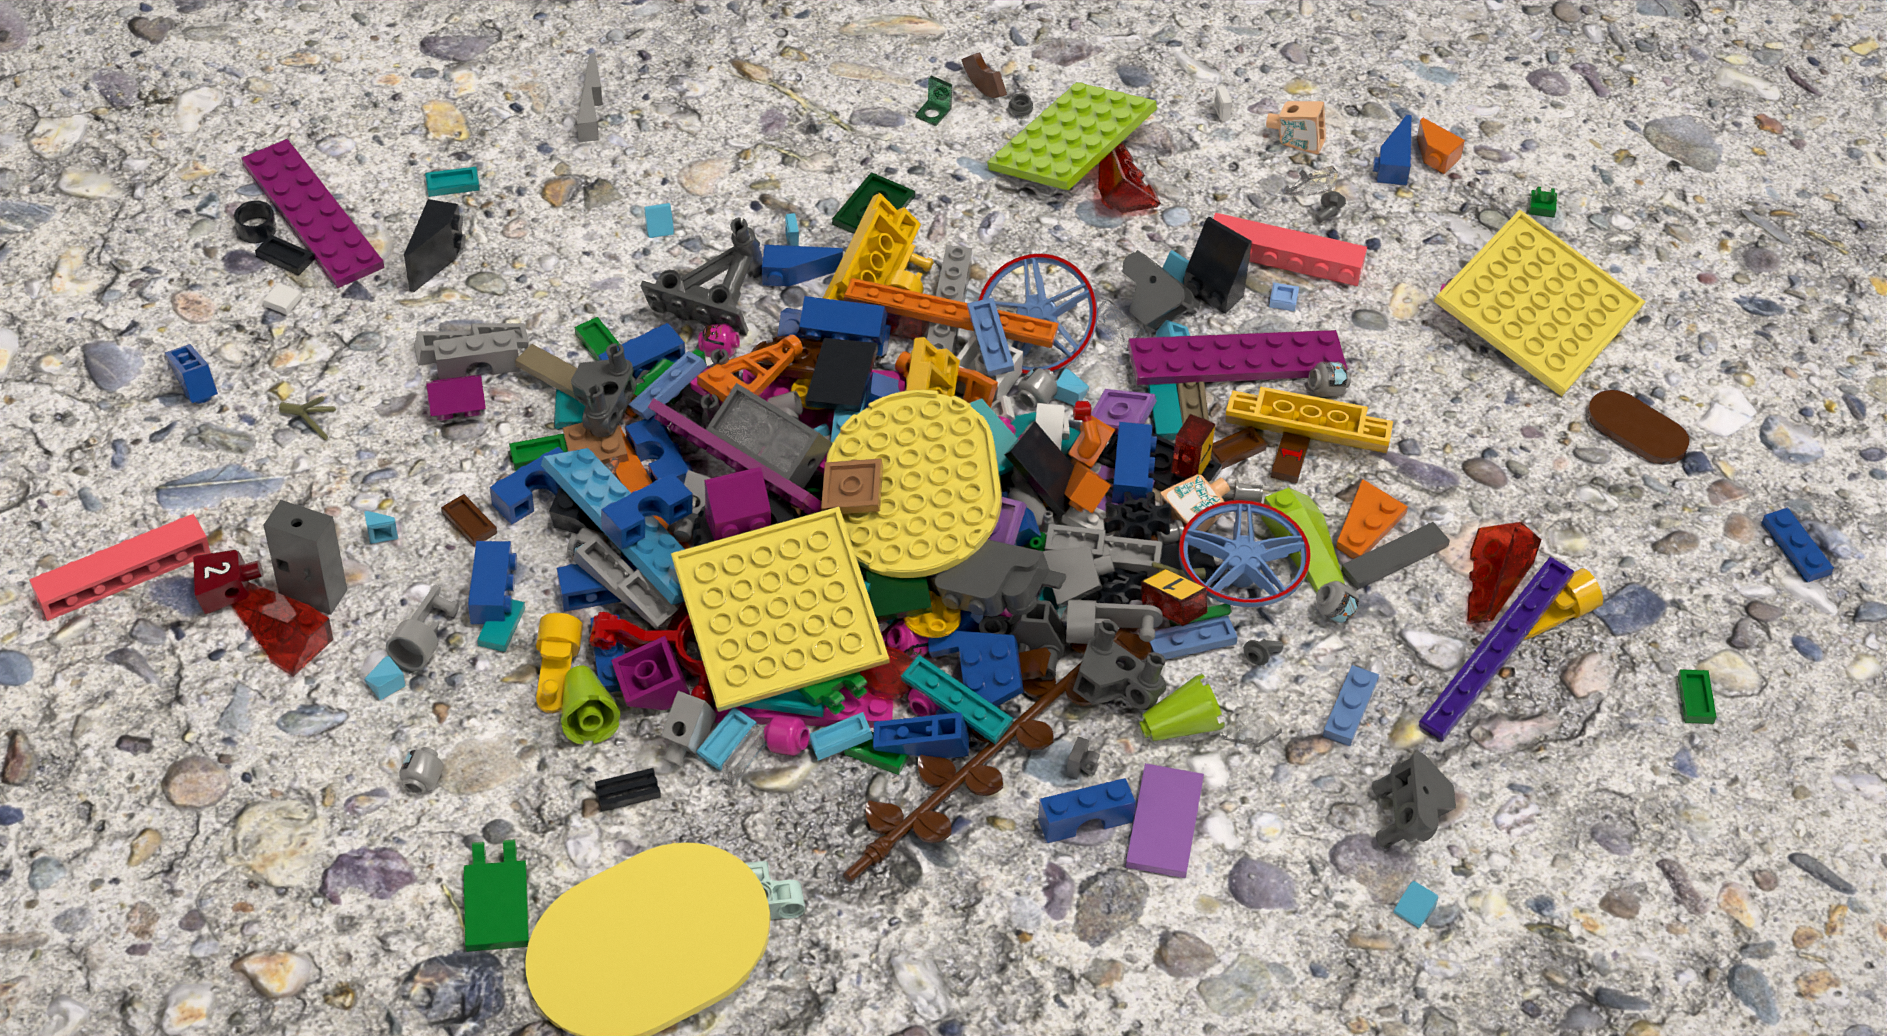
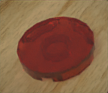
[860,647,913,700]

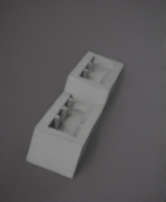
[577,53,603,142]
[414,323,529,366]
[1045,524,1162,576]
[573,534,679,629]

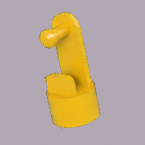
[883,243,934,317]
[1524,568,1603,640]
[536,613,583,713]

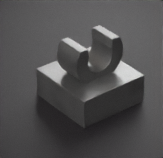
[1066,736,1100,780]

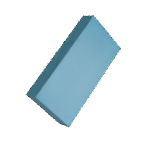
[696,707,758,771]
[810,712,873,761]

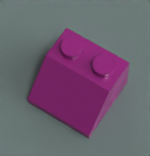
[426,374,486,420]
[704,467,771,541]
[611,636,690,710]

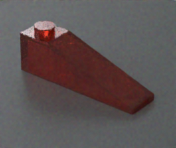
[1098,142,1161,213]
[1467,522,1542,624]
[230,582,334,677]

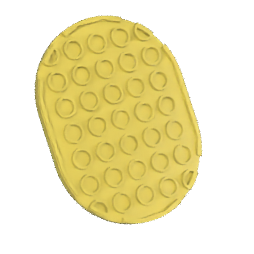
[826,390,1002,578]
[525,843,771,1036]

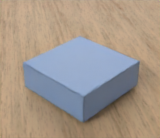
[1269,282,1299,311]

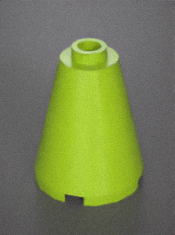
[561,665,621,744]
[1139,673,1225,742]

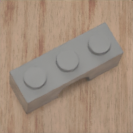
[433,330,520,380]

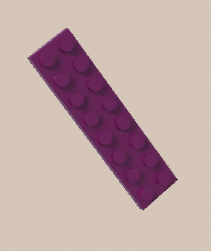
[241,138,385,289]
[1127,330,1348,385]
[648,398,822,515]

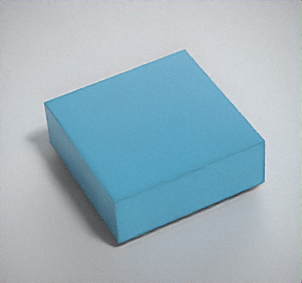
[785,213,799,246]

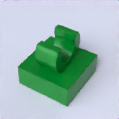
[1529,186,1557,218]

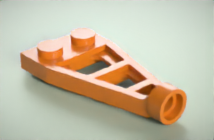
[697,335,803,402]
[895,351,998,408]

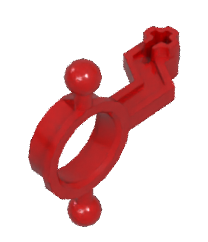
[590,612,714,705]

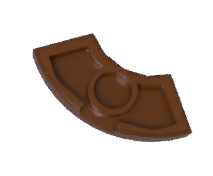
[961,52,1007,98]

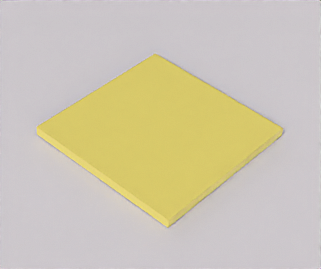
[1434,209,1646,397]
[671,507,890,712]

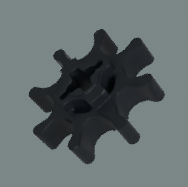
[1103,491,1172,540]
[1081,568,1148,604]

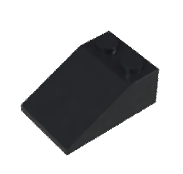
[404,199,466,292]
[1184,217,1252,314]

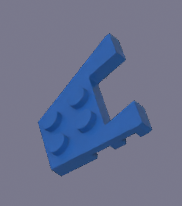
[928,631,1024,715]

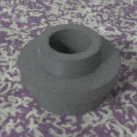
[1008,93,1033,116]

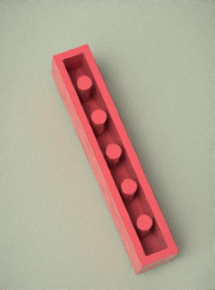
[1213,213,1367,286]
[29,513,211,621]

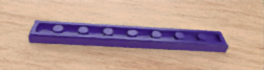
[1419,556,1574,741]

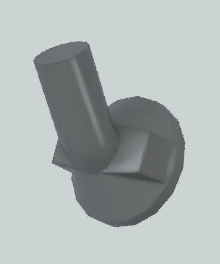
[1315,191,1346,223]
[1243,639,1283,665]

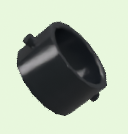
[234,200,276,243]

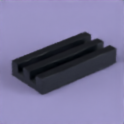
[595,768,661,812]

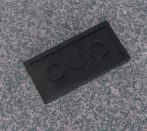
[1098,433,1222,491]

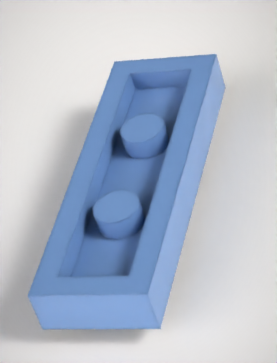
[967,297,1014,377]
[628,351,708,420]
[1149,615,1238,660]
[1323,665,1380,746]

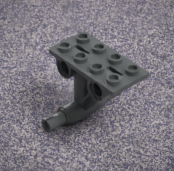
[640,217,763,335]

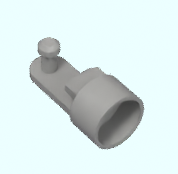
[386,585,459,671]
[1067,600,1163,644]

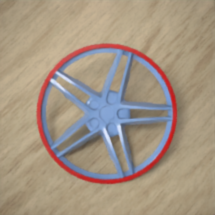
[978,254,1098,375]
[1179,500,1311,607]

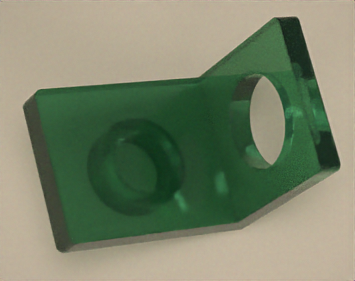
[915,75,952,126]

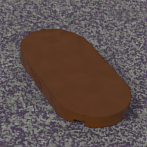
[752,336,823,380]
[1588,390,1689,464]

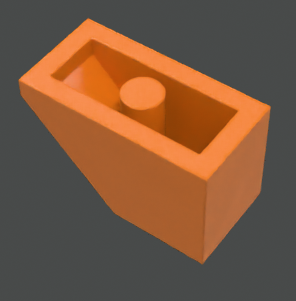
[1417,117,1465,174]
[1064,461,1111,513]

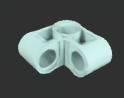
[745,861,806,920]

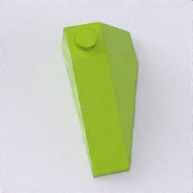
[1261,487,1345,592]

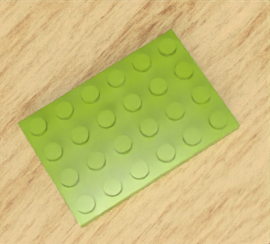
[987,82,1157,191]

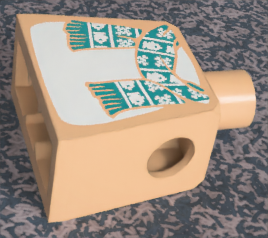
[1266,101,1326,155]
[1160,474,1230,532]

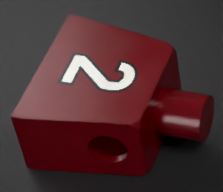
[193,550,263,614]

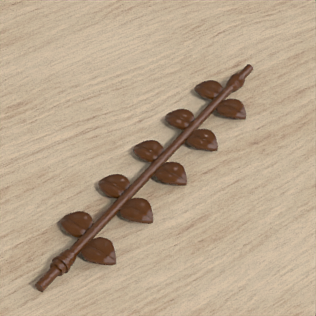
[843,592,1167,883]

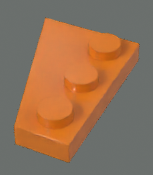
[1336,479,1408,559]

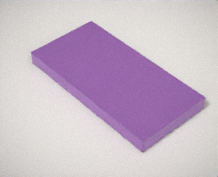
[1125,763,1204,878]

